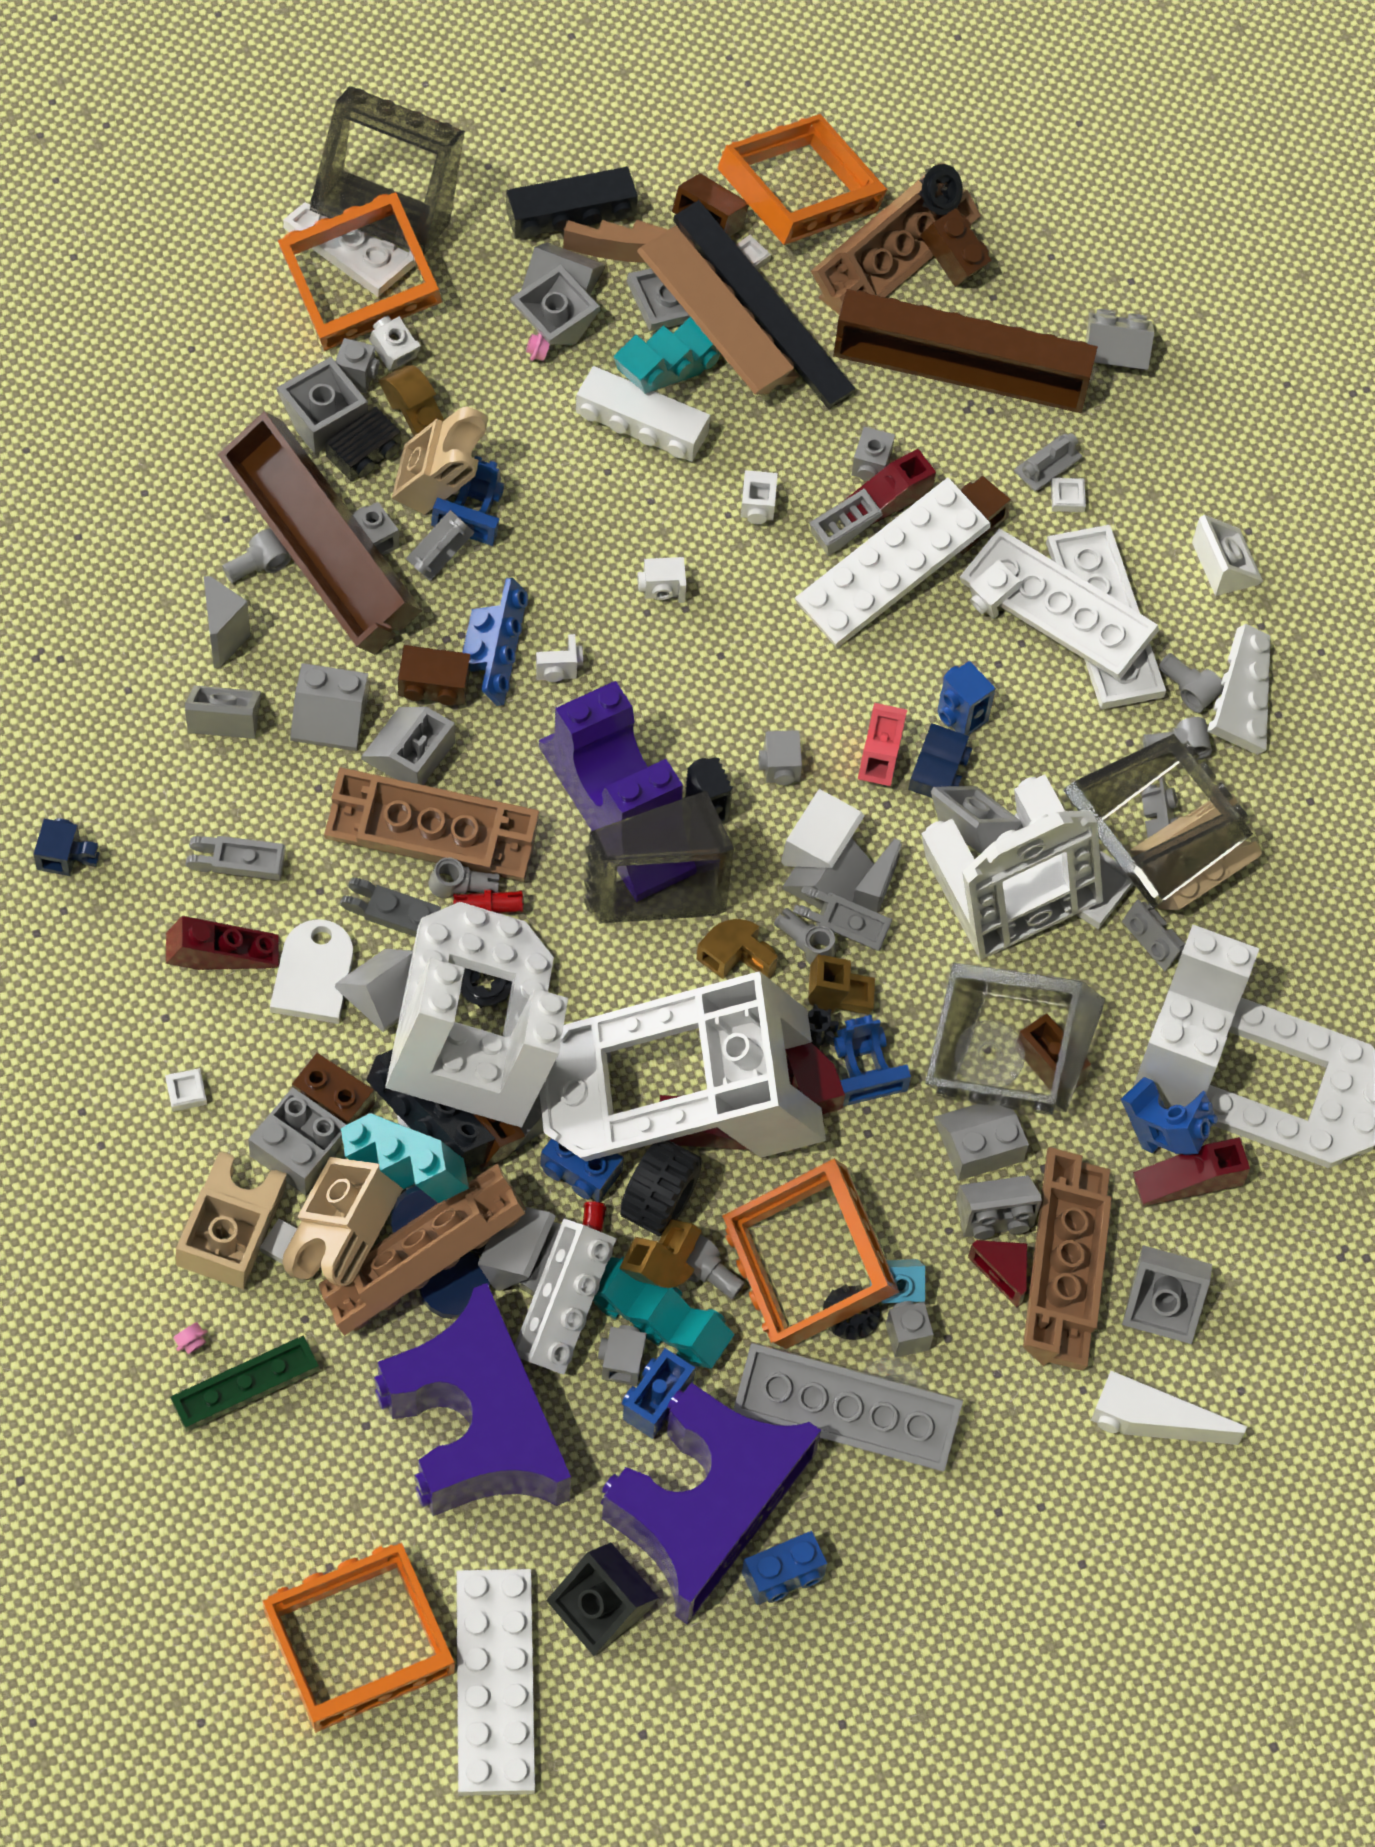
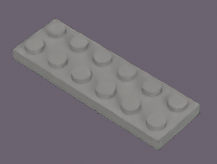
[733,1342,963,1472]

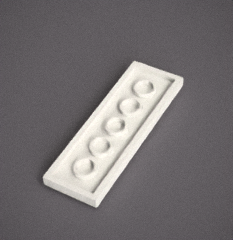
[795,477,990,648]
[1046,525,1166,709]
[960,528,1159,680]
[457,1569,535,1796]

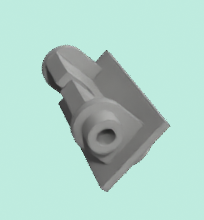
[1014,433,1083,492]
[406,510,475,581]
[1141,777,1178,838]
[1122,899,1186,972]

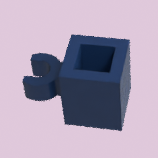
[33,818,100,876]

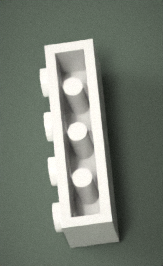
[576,366,710,462]
[514,1218,617,1375]

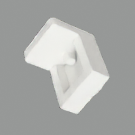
[969,560,1022,619]
[536,634,583,682]

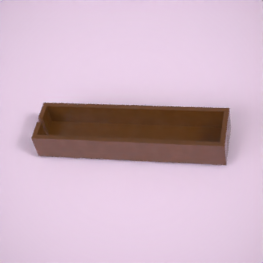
[833,289,1098,414]
[218,411,423,655]

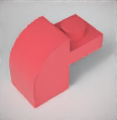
[858,703,907,786]

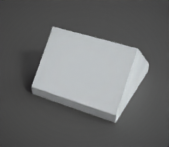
[1192,515,1263,596]
[781,789,864,868]

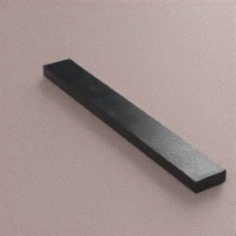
[673,200,855,410]

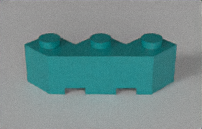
[613,317,721,394]
[341,1113,469,1203]
[593,1257,735,1369]

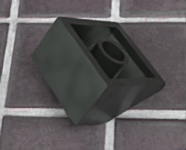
[546,1542,659,1656]

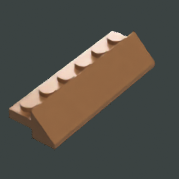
[811,163,981,315]
[637,225,799,395]
[324,767,539,882]
[1023,1147,1112,1371]
[318,1164,526,1336]

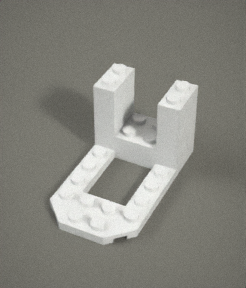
[921,774,1103,960]
[385,902,568,1128]
[1133,925,1375,1168]
[539,971,826,1161]

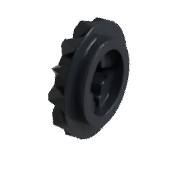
[918,164,963,215]
[460,968,512,1009]
[823,1283,880,1340]

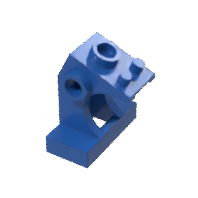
[431,456,505,546]
[834,1015,911,1106]
[1121,1077,1218,1155]

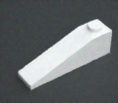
[1091,1371,1247,1445]

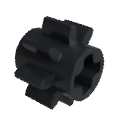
[808,1004,839,1049]

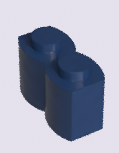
[908,723,973,798]

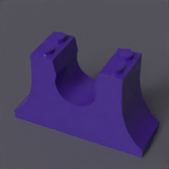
[539,681,697,902]
[374,1283,571,1516]
[601,1382,821,1625]

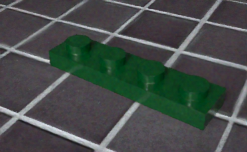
[170,1335,319,1432]

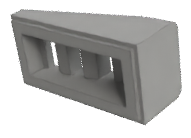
[809,489,882,556]
[853,838,902,912]

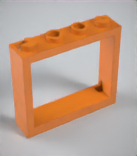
[717,114,887,245]
[278,192,442,351]
[722,1158,899,1349]
[263,1543,455,1733]

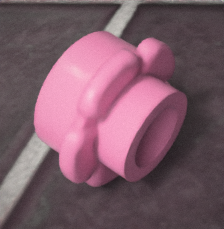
[526,332,550,361]
[173,1322,207,1354]

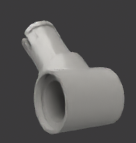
[222,529,291,584]
[1159,653,1224,713]
[1143,717,1212,761]
[428,857,499,898]
[774,908,836,964]
[686,1235,745,1300]

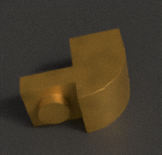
[378,365,444,436]
[696,919,778,979]
[808,954,875,1014]
[619,1219,702,1288]

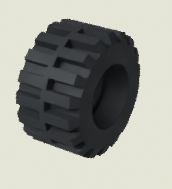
[621,1140,702,1236]

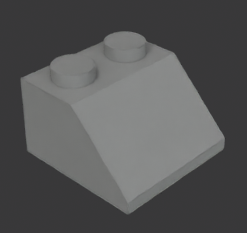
[277,357,368,454]
[290,663,369,751]
[934,1097,1029,1181]
[1122,1245,1212,1344]

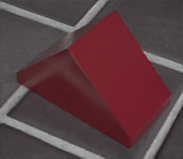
[968,1240,1027,1308]

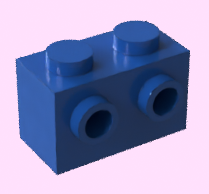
[937,660,996,735]
[540,1138,624,1202]
[621,1348,695,1439]
[742,1531,827,1605]

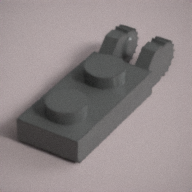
[340,877,441,937]

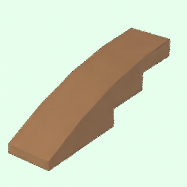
[563,220,668,263]

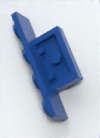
[462,577,528,706]

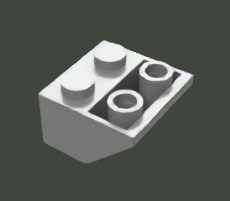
[1085,309,1154,370]
[361,707,455,785]
[248,1087,346,1195]
[956,1175,1042,1239]

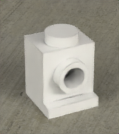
[369,316,421,372]
[741,470,778,524]
[638,557,686,603]

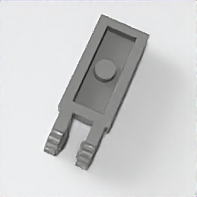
[185,836,286,880]
[793,885,892,951]

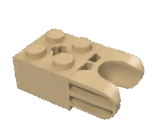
[391,406,488,515]
[1129,794,1262,910]
[176,1151,286,1290]
[282,1157,403,1286]

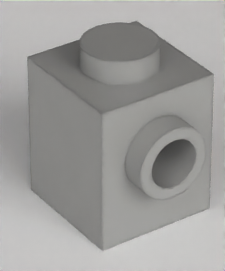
[335,338,380,393]
[851,427,895,481]
[353,502,399,556]
[758,730,802,785]
[885,1301,934,1358]
[598,1325,646,1386]

